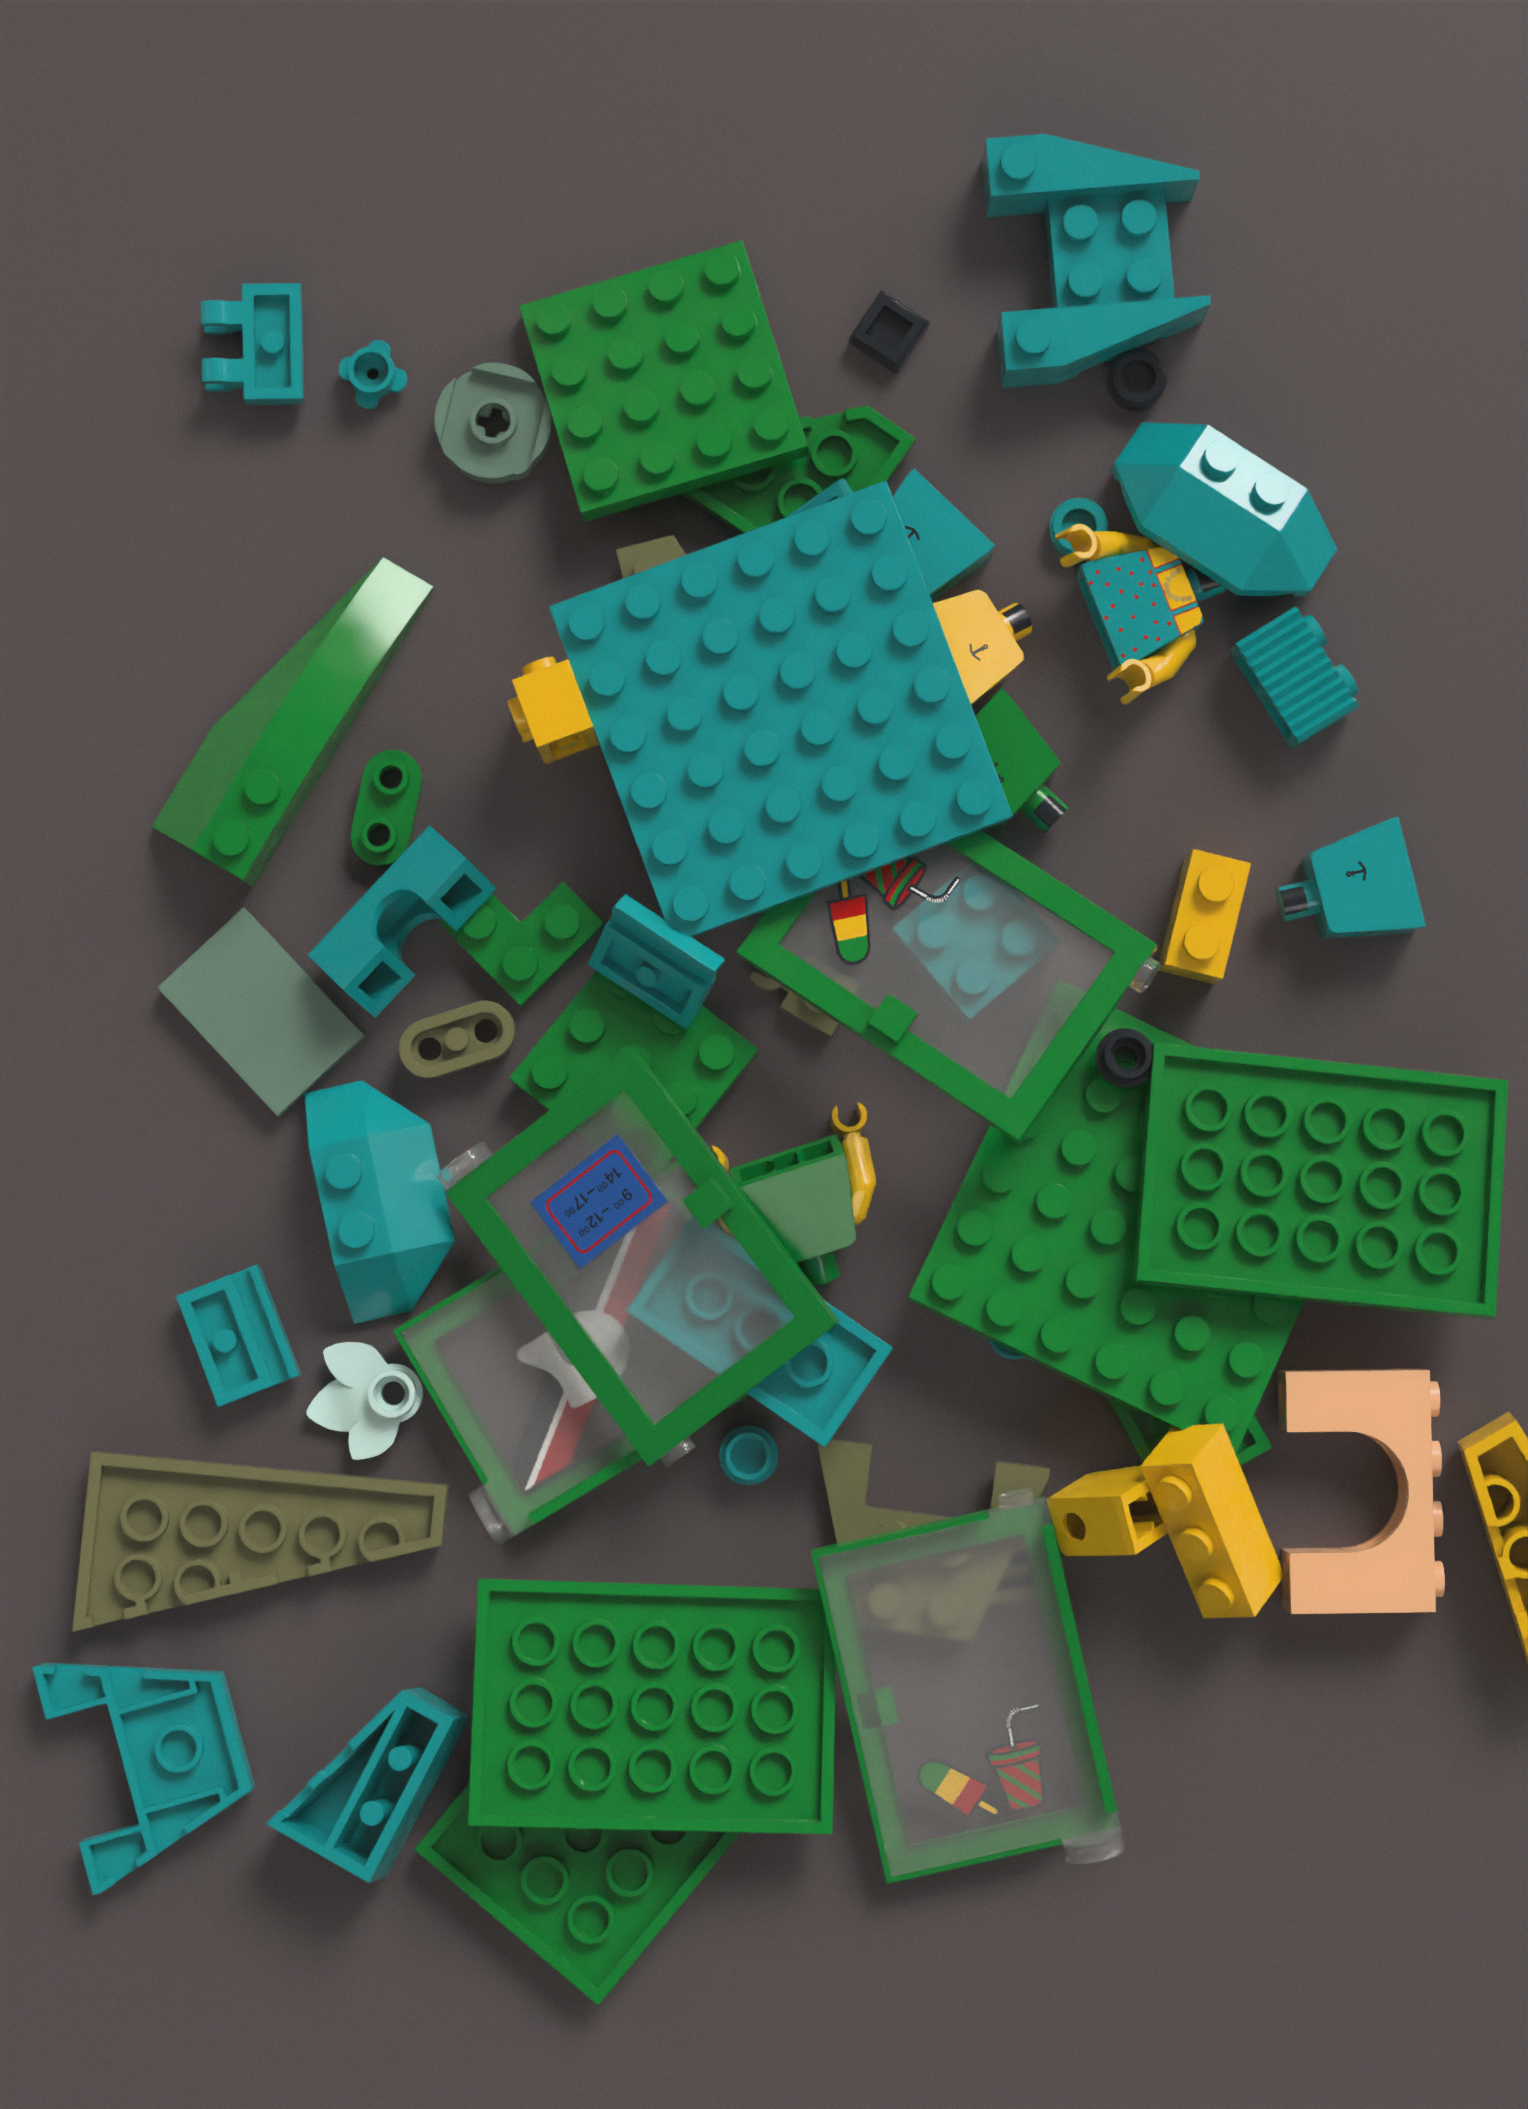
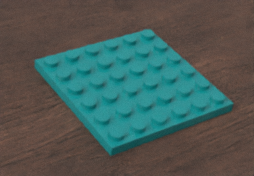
[549,480,1013,938]

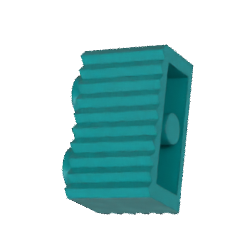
[1229,607,1359,750]

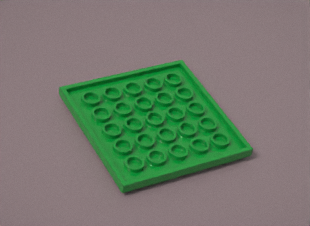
[906,981,1304,1454]

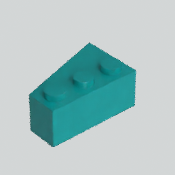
[266,1687,471,1883]

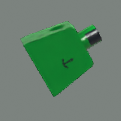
[976,688,1069,834]

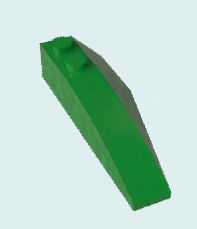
[152,557,434,887]

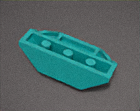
[1111,422,1338,596]
[304,1080,456,1324]

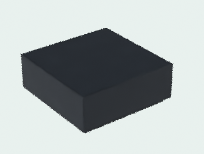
[849,290,930,374]

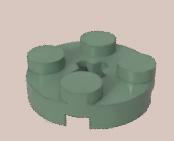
[434,362,553,483]

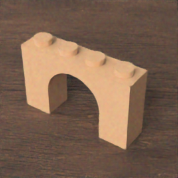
[1277,1368,1445,1614]

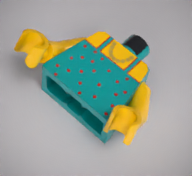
[1055,524,1225,704]

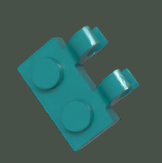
[201,283,305,405]

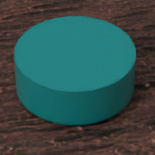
[1048,498,1108,556]

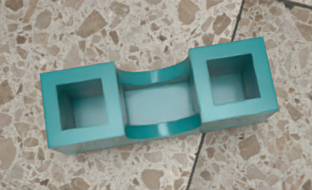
[308,825,497,1018]

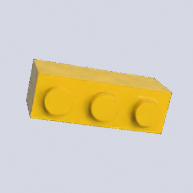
[1140,1423,1285,1618]

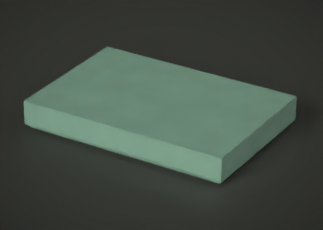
[157,907,366,1117]

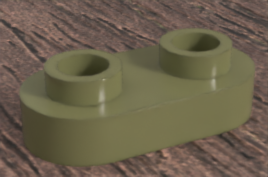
[399,1001,516,1079]

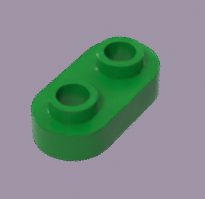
[350,750,424,868]

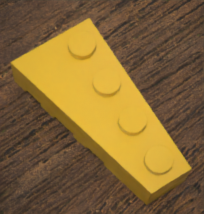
[1457,1411,1528,1665]

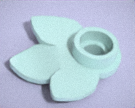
[306,1342,424,1460]

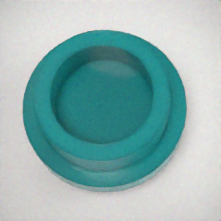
[719,1425,778,1485]

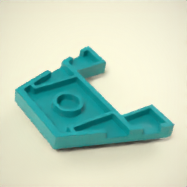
[32,1663,255,1895]

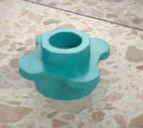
[338,340,408,409]

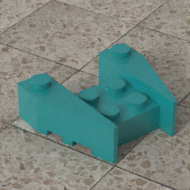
[982,134,1211,388]

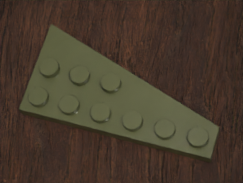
[72,1451,449,1632]

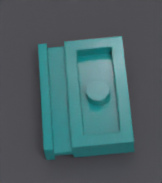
[588,894,725,1029]
[176,1264,302,1407]

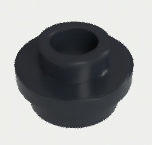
[1095,1028,1152,1088]

